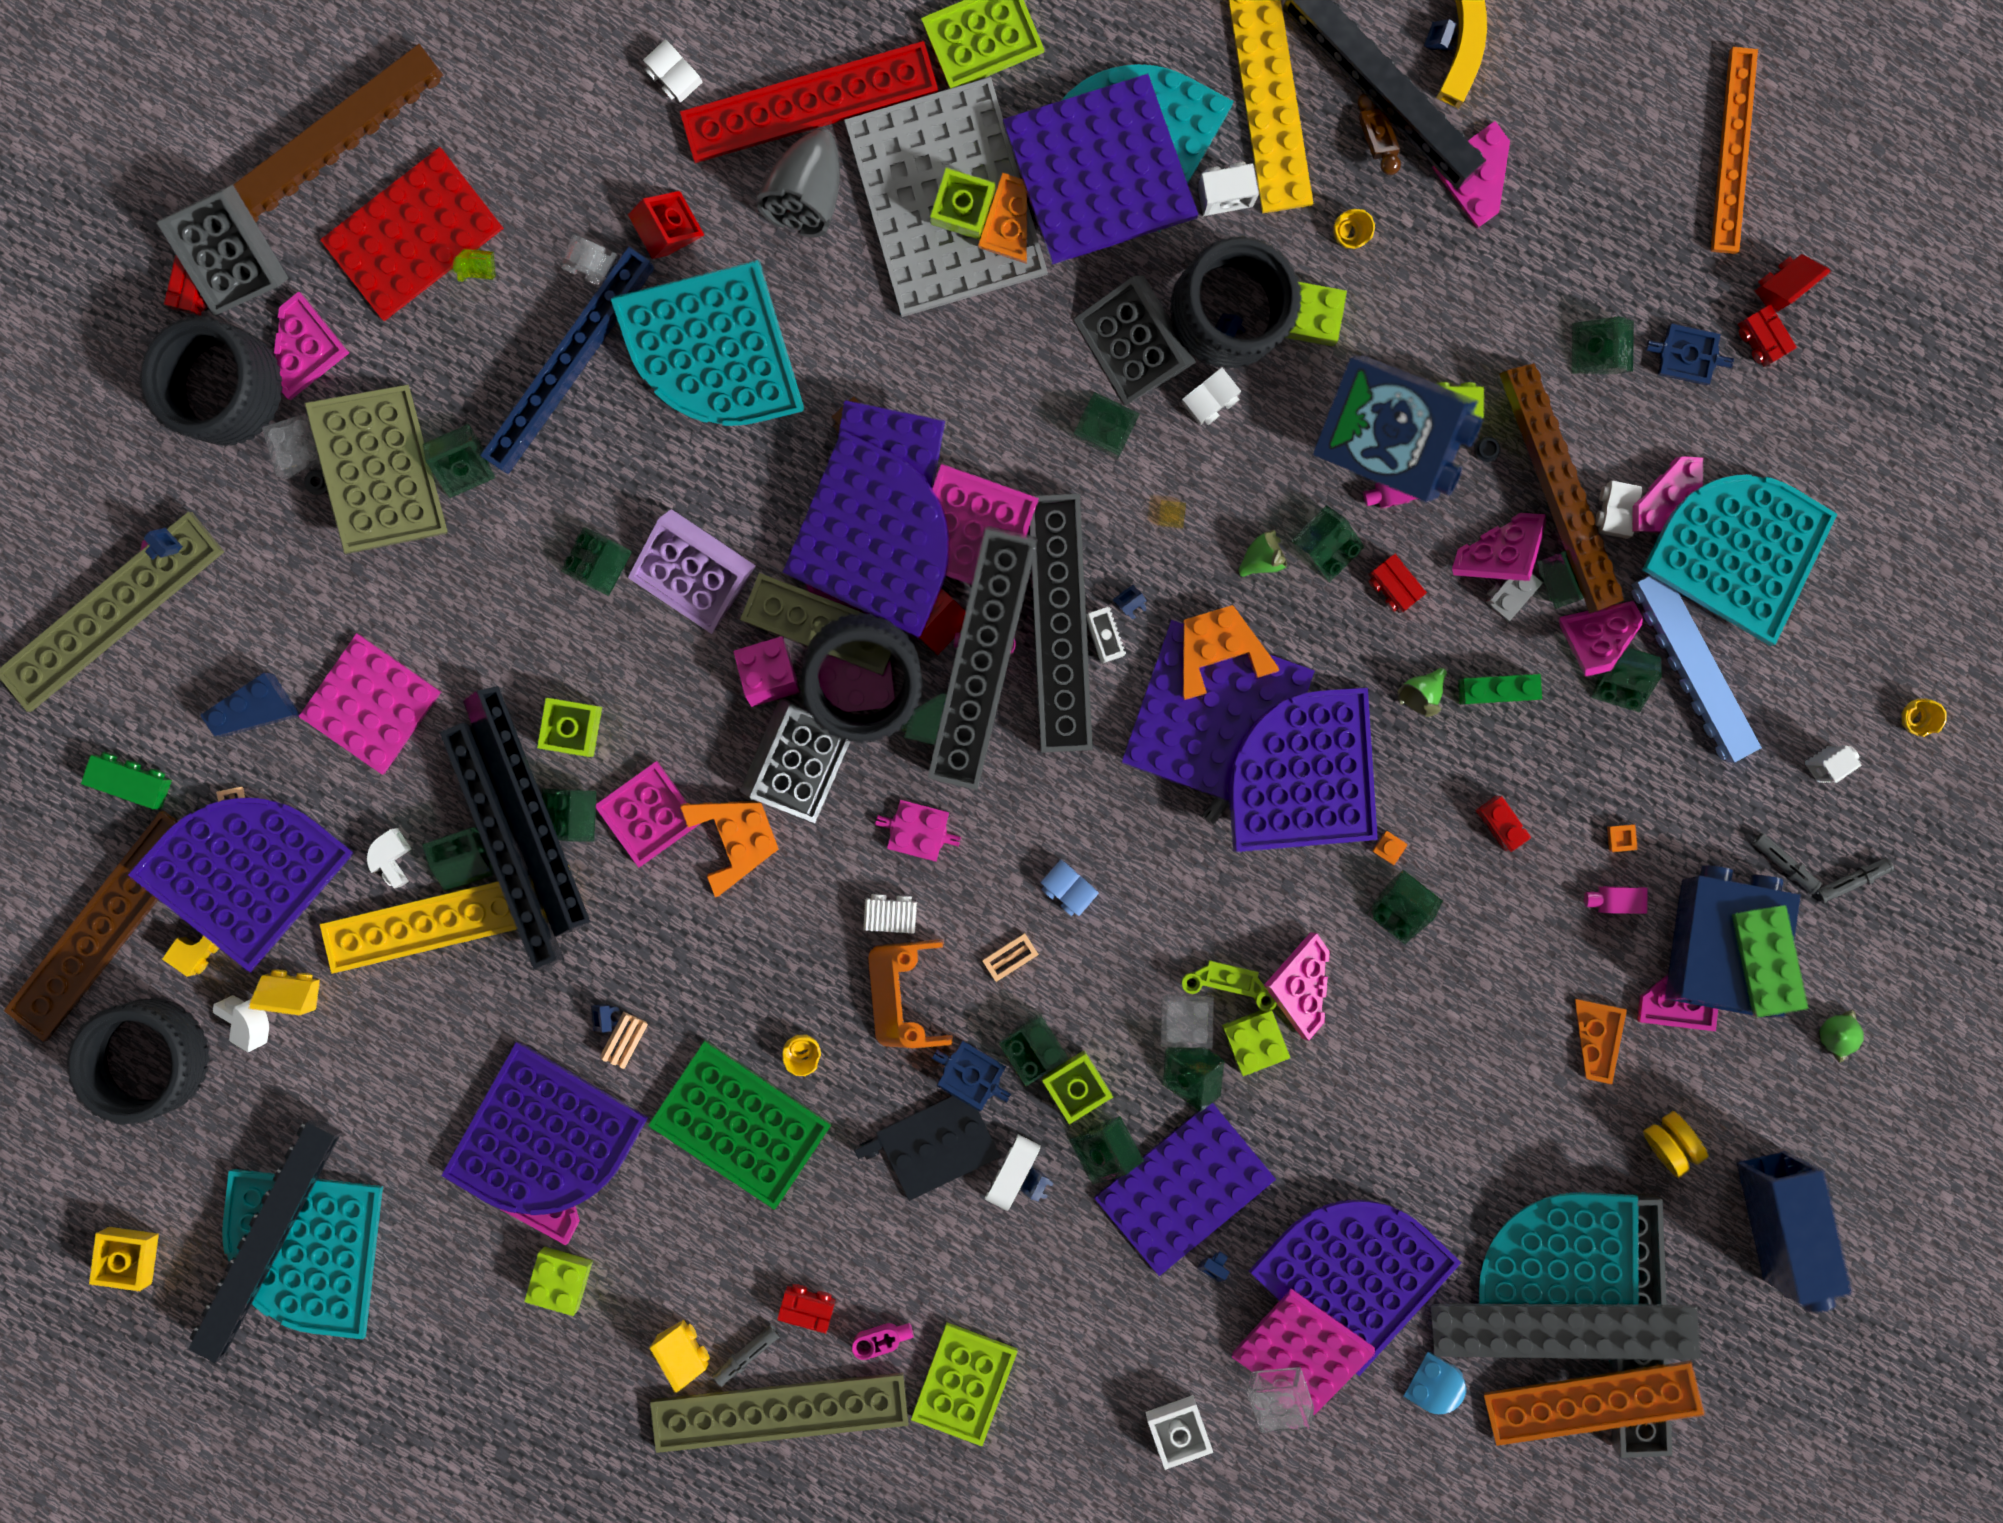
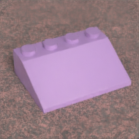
[628,509,756,634]

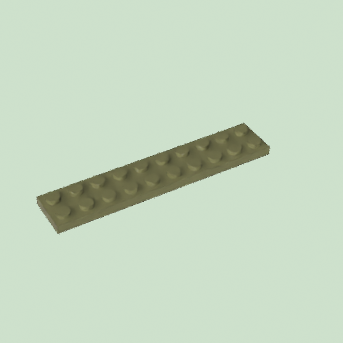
[0,511,224,712]
[650,1372,909,1453]

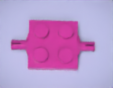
[875,800,961,862]

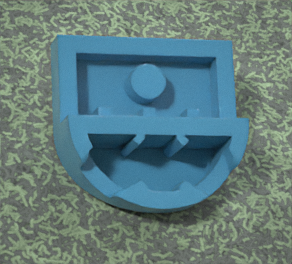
[1404,1351,1466,1414]

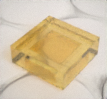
[1158,500,1186,529]

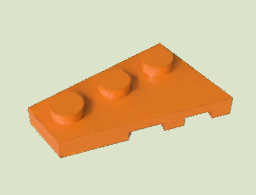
[978,173,1027,264]
[1575,999,1627,1084]

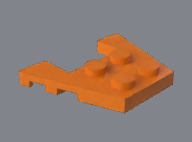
[1182,605,1279,700]
[680,801,779,897]

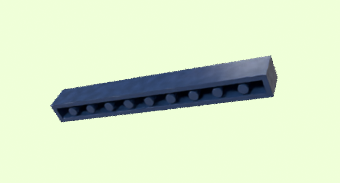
[480,247,655,475]

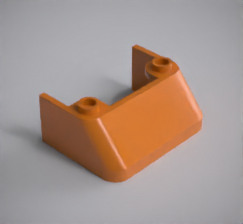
[868,939,953,1048]

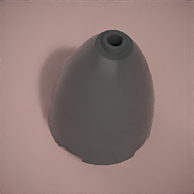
[756,129,840,238]

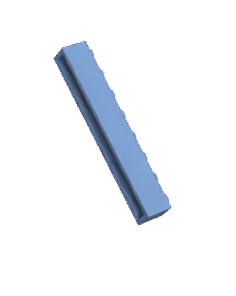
[1631,575,1762,762]

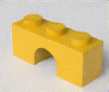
[162,935,219,977]

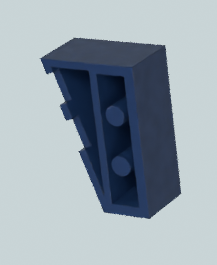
[200,673,300,737]

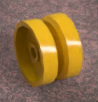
[1643,1111,1708,1178]

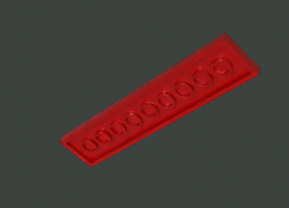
[680,41,938,163]

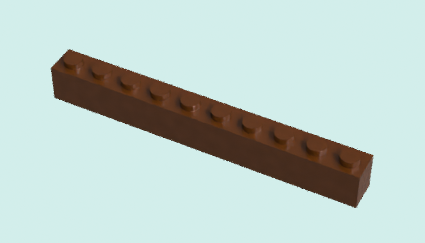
[233,44,443,223]

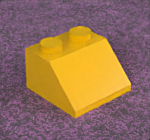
[249,969,320,1015]
[650,1320,710,1393]

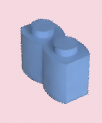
[1041,859,1099,916]

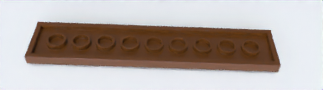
[1499,363,1624,614]
[3,811,178,1042]

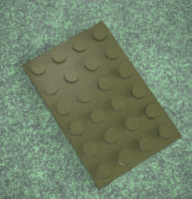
[305,385,448,555]

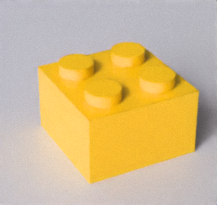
[89,1227,159,1291]

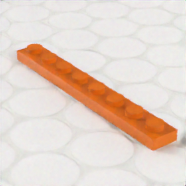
[1711,47,1758,254]

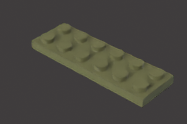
[740,573,902,676]

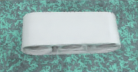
[985,1134,1041,1211]

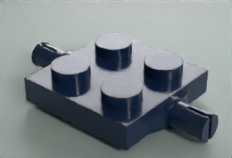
[1645,324,1734,386]
[932,1041,1011,1112]

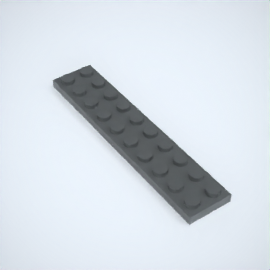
[1431,1303,1701,1360]

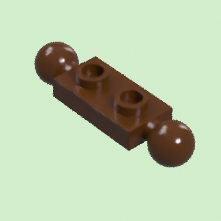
[1358,93,1401,175]

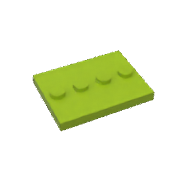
[921,0,1044,89]
[911,1322,1018,1446]

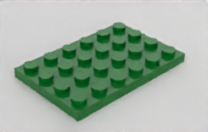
[648,1040,832,1210]

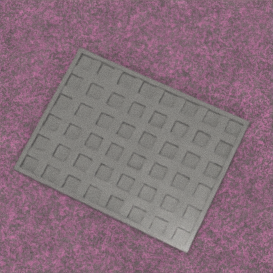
[845,77,1048,317]

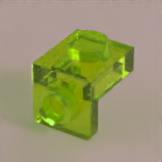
[453,249,496,282]

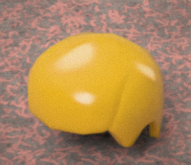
[1333,209,1375,249]
[1901,698,1947,737]
[782,1035,821,1076]

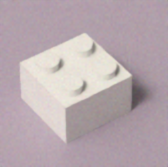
[1198,162,1259,216]
[1146,1395,1213,1470]

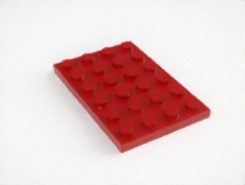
[320,147,504,321]

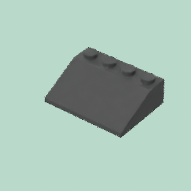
[157,184,288,316]
[1074,275,1196,406]
[739,699,850,823]

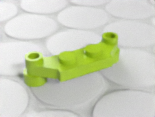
[1181,960,1277,1011]

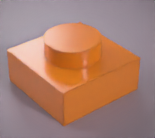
[1607,824,1637,852]
[1372,830,1408,866]

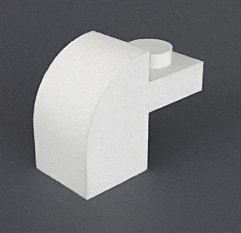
[367,828,411,888]
[213,995,269,1052]

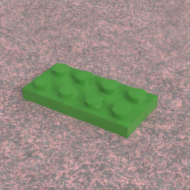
[1732,905,1808,1017]

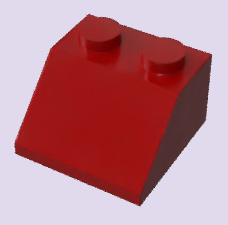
[628,191,704,259]
[1754,254,1831,312]
[919,588,966,655]

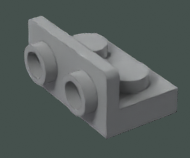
[1485,574,1543,622]

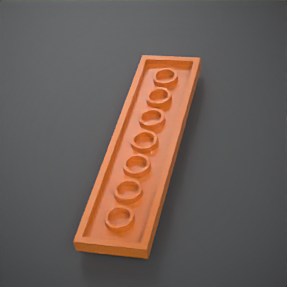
[1484,1360,1704,1446]

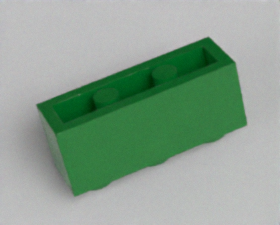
[1458,674,1542,705]
[81,752,172,809]

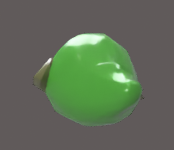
[1239,530,1287,577]
[1398,668,1447,717]
[1819,1009,1864,1063]

